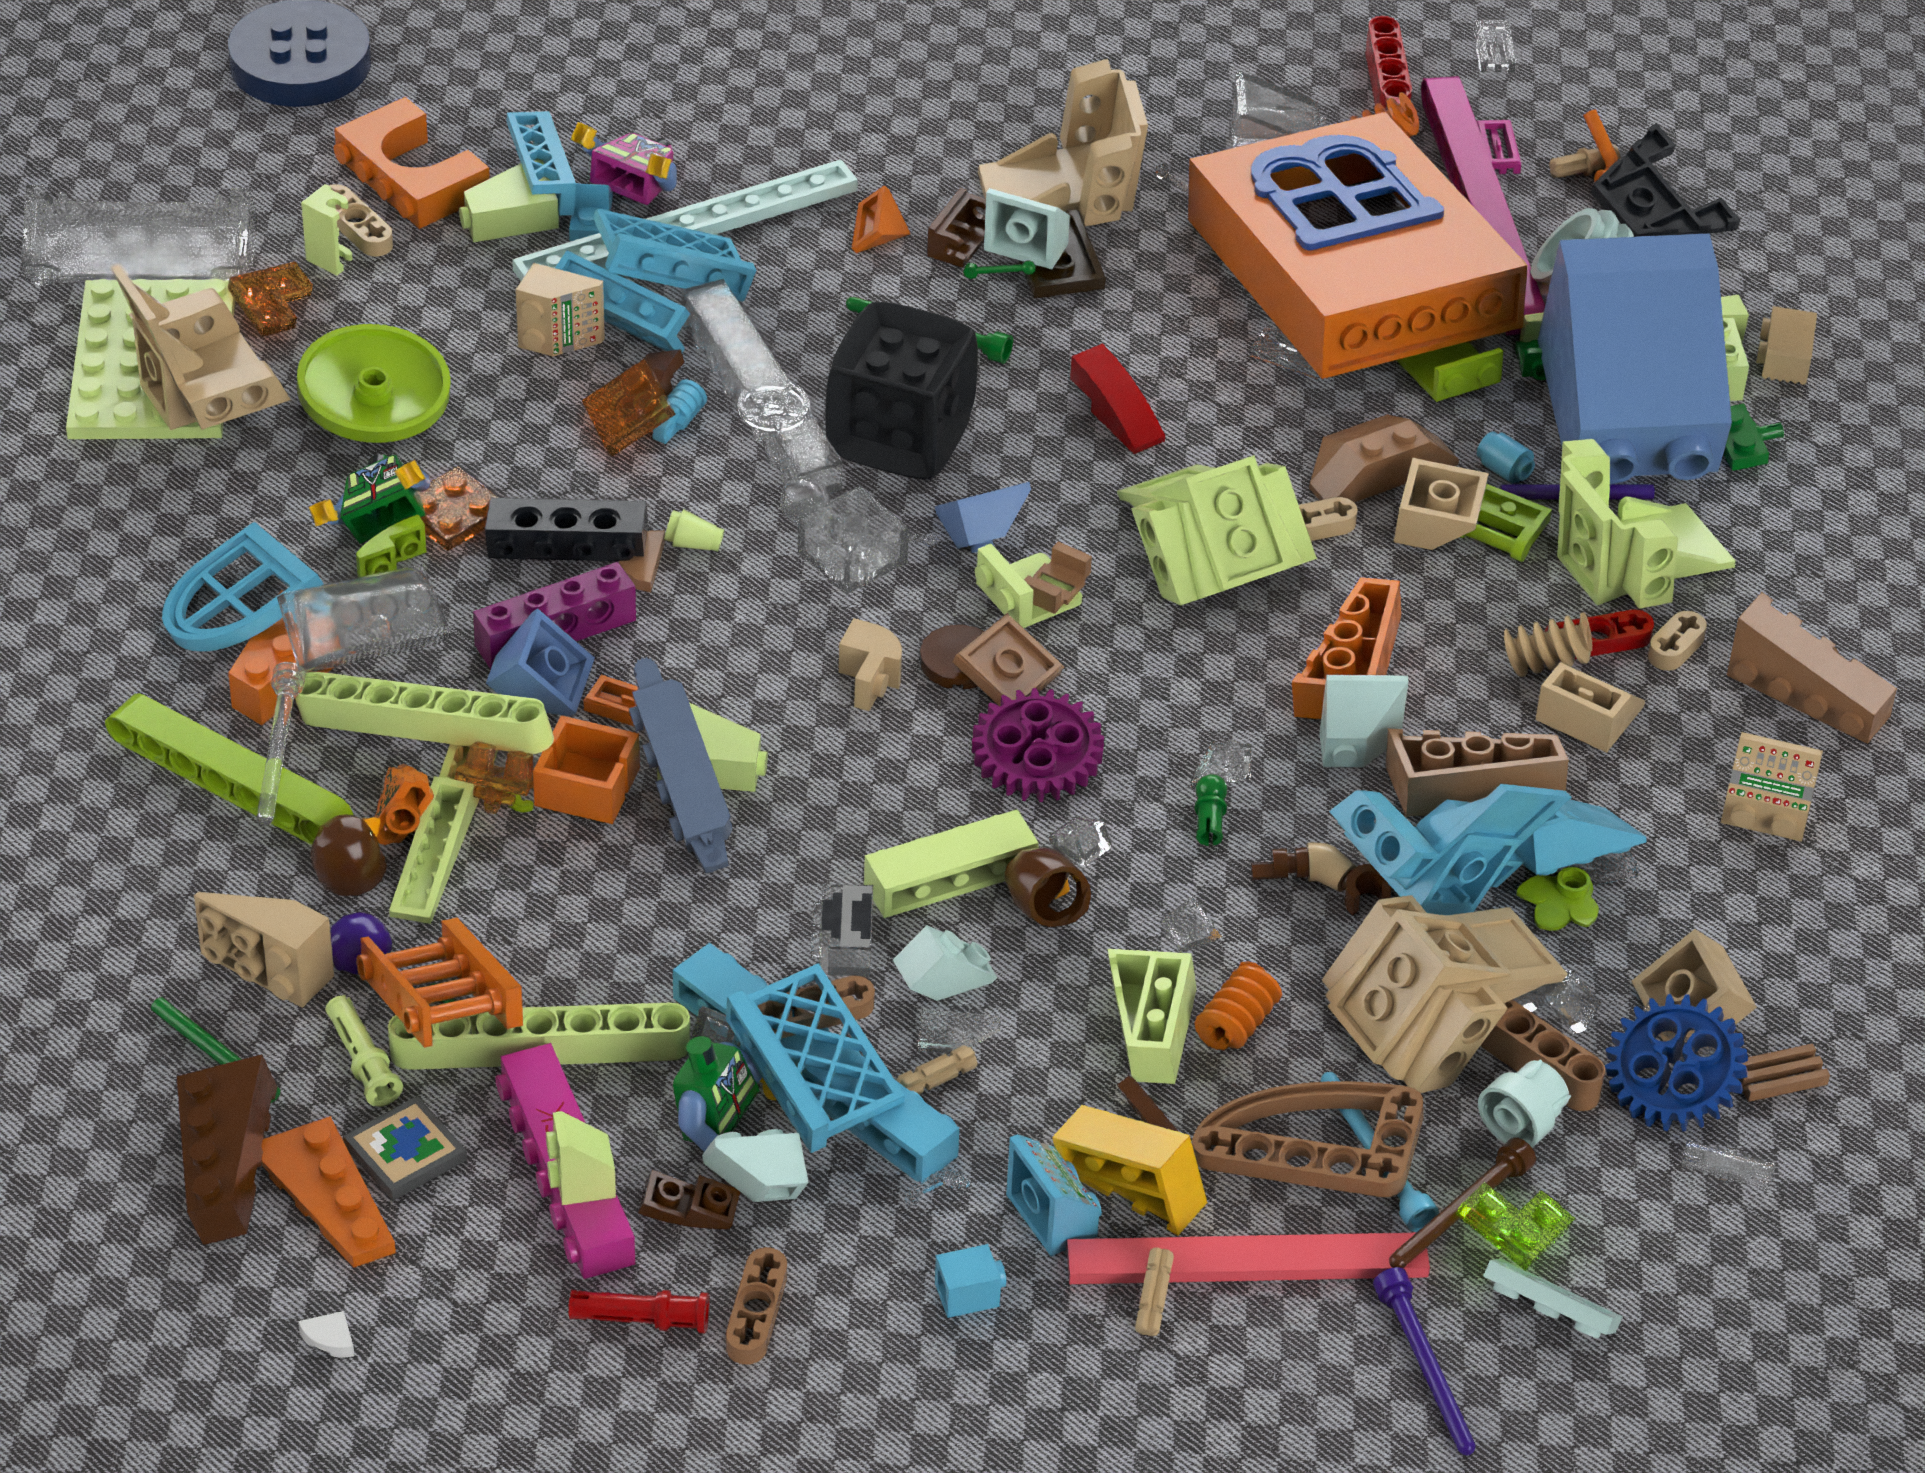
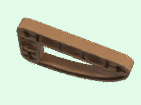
[1192,1081,1424,1197]

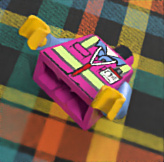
[570,122,677,205]

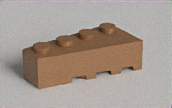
[1727,592,1897,744]

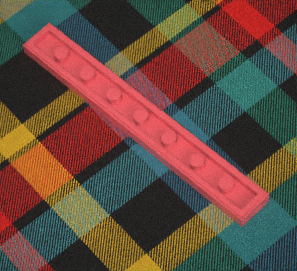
[1066,1232,1430,1284]

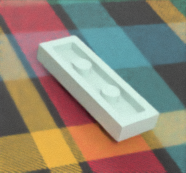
[1483,1259,1623,1338]

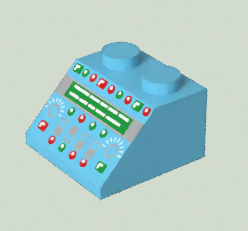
[1006,1134,1102,1256]

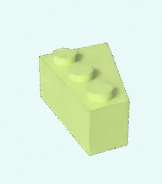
[1107,949,1197,1084]

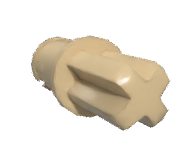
[1549,144,1620,178]

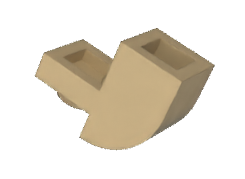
[839,618,902,711]

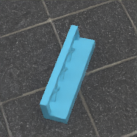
[506,111,576,216]
[555,250,690,353]

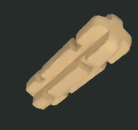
[896,1046,978,1095]
[1135,1248,1174,1336]

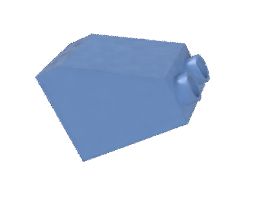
[1538,233,1732,484]

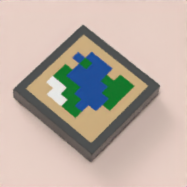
[343,1096,467,1201]

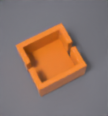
[533,715,640,824]

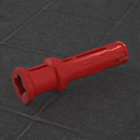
[568,1290,710,1334]

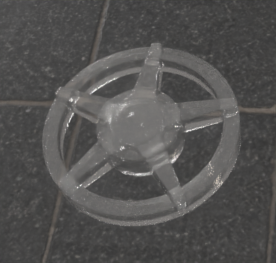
[738,379,810,433]

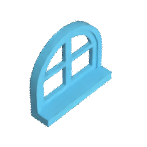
[162,522,336,651]

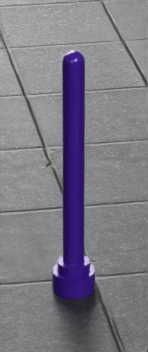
[1373,1267,1476,1456]

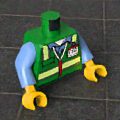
[309,454,430,544]
[673,1036,777,1152]

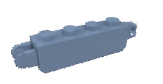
[629,657,733,874]

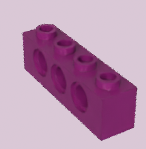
[473,562,636,669]

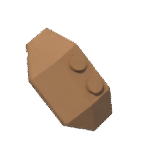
[1309,414,1459,502]

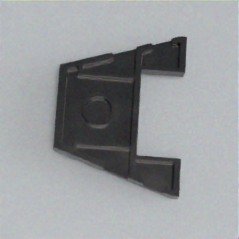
[1590,123,1740,237]

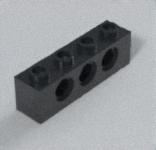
[485,498,649,561]

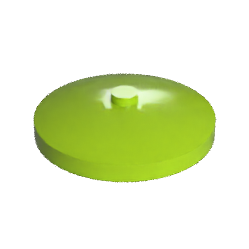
[297,324,451,443]

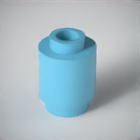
[1477,431,1535,484]

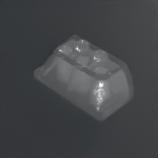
[277,564,452,674]

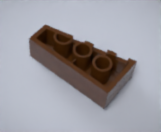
[176,1054,277,1245]

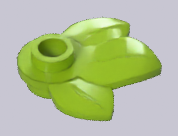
[1516,867,1599,931]

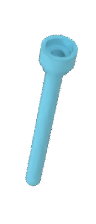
[1321,1072,1439,1232]

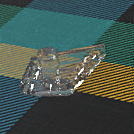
[1191,740,1252,789]

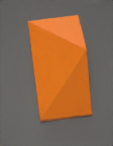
[852,185,911,253]

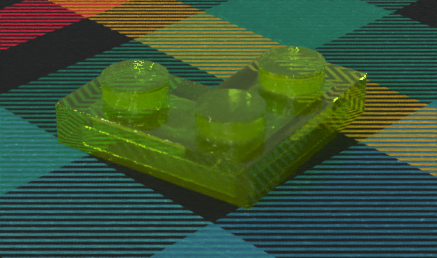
[1456,1182,1576,1271]

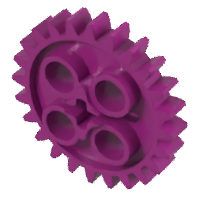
[971,688,1104,802]

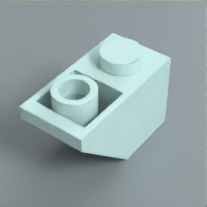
[893,925,998,1001]
[702,1129,808,1202]

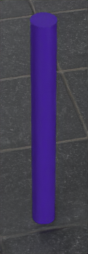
[1500,484,1655,500]

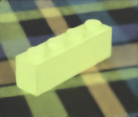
[864,809,1039,918]

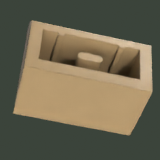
[1536,662,1645,753]

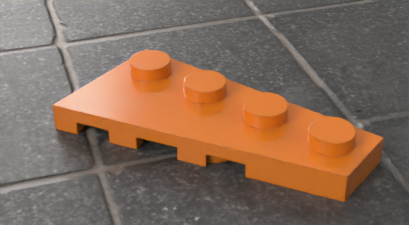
[261,1116,396,1268]

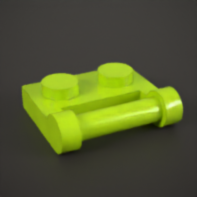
[1460,484,1552,562]

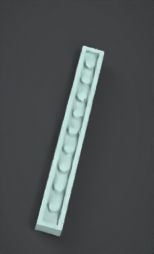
[512,160,858,281]

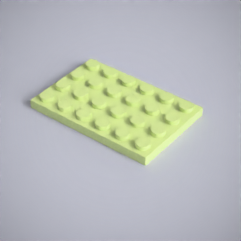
[66,279,236,439]

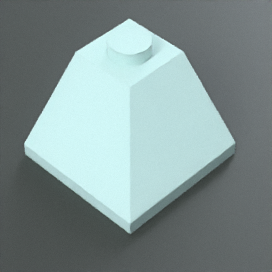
[1320,675,1409,767]

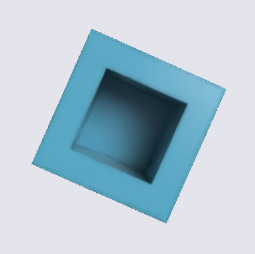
[935,1244,1007,1318]

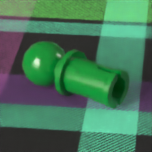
[1194,774,1228,846]

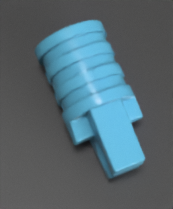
[652,379,707,444]

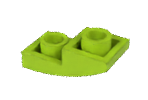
[356,514,427,587]

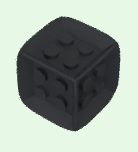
[825,302,978,479]

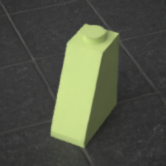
[459,159,559,242]
[657,703,768,792]

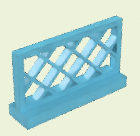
[593,208,757,302]
[726,963,905,1153]

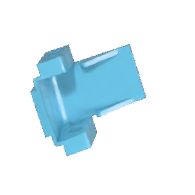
[1329,784,1572,915]

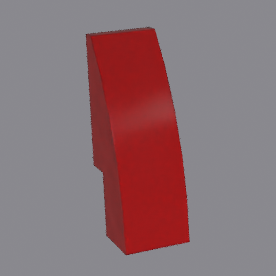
[1070,343,1165,454]

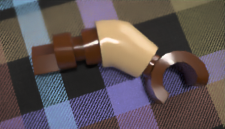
[1251,842,1392,916]

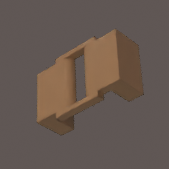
[1024,541,1092,614]

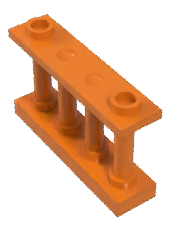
[356,917,523,1048]

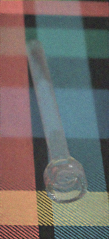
[257,662,306,825]

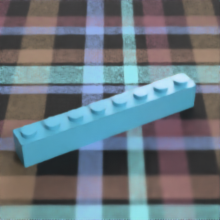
[673,943,960,1185]

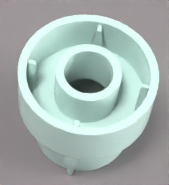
[1478,1060,1571,1148]

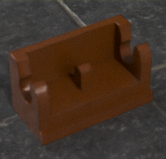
[927,187,986,268]

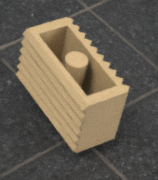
[1756,306,1817,385]

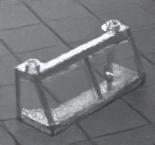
[21,185,257,287]

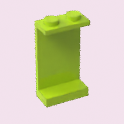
[1397,342,1504,402]

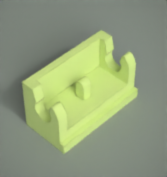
[301,184,353,275]

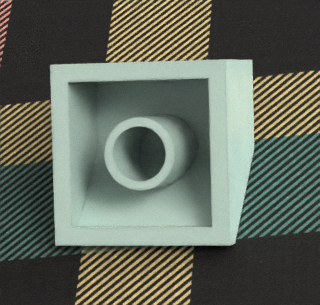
[984,188,1070,269]

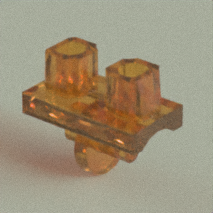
[455,742,534,814]

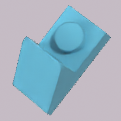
[569,183,613,241]

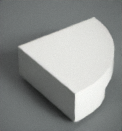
[298,1311,354,1358]

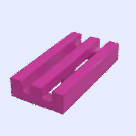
[1476,120,1522,174]

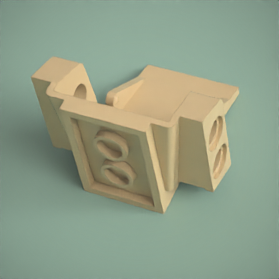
[978,59,1148,227]
[111,264,291,430]
[1322,895,1568,1093]

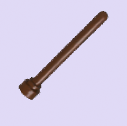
[1389,1137,1536,1268]

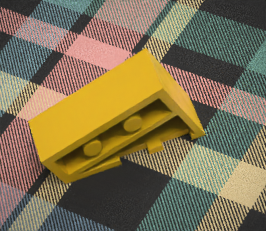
[1052,1105,1208,1236]

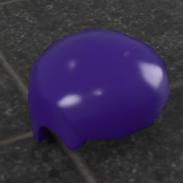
[330,912,392,975]

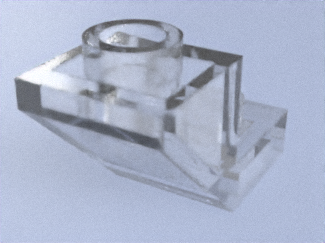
[1513,969,1601,1034]

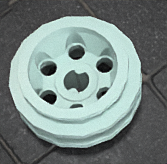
[1530,208,1634,299]

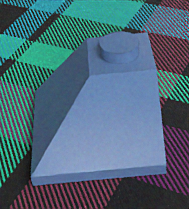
[934,482,1031,553]
[486,609,595,716]

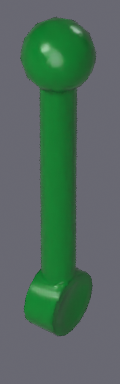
[963,260,1036,279]

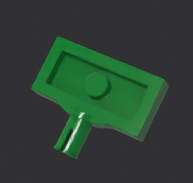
[1723,403,1784,471]

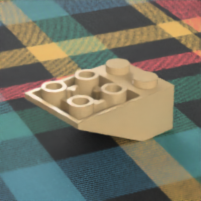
[194,892,334,1008]

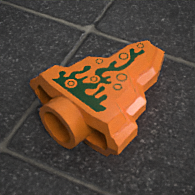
[374,763,434,845]

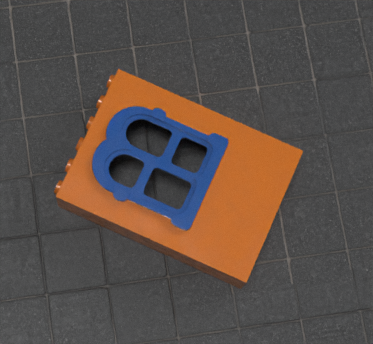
[1188,112,1528,379]

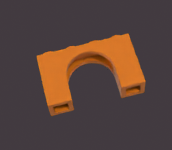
[334,97,490,229]

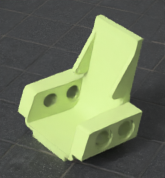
[1557,439,1735,609]
[1117,456,1317,605]

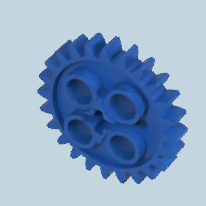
[1605,994,1748,1132]

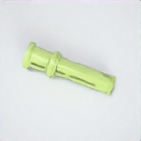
[325,995,403,1107]

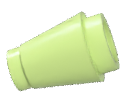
[664,509,725,552]

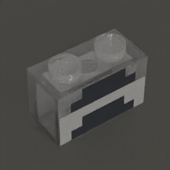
[811,884,873,977]

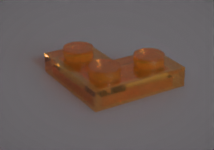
[228,261,313,337]

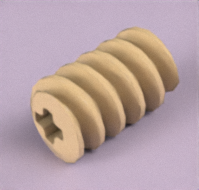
[1504,612,1592,677]

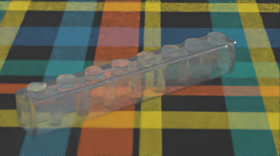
[682,279,842,503]

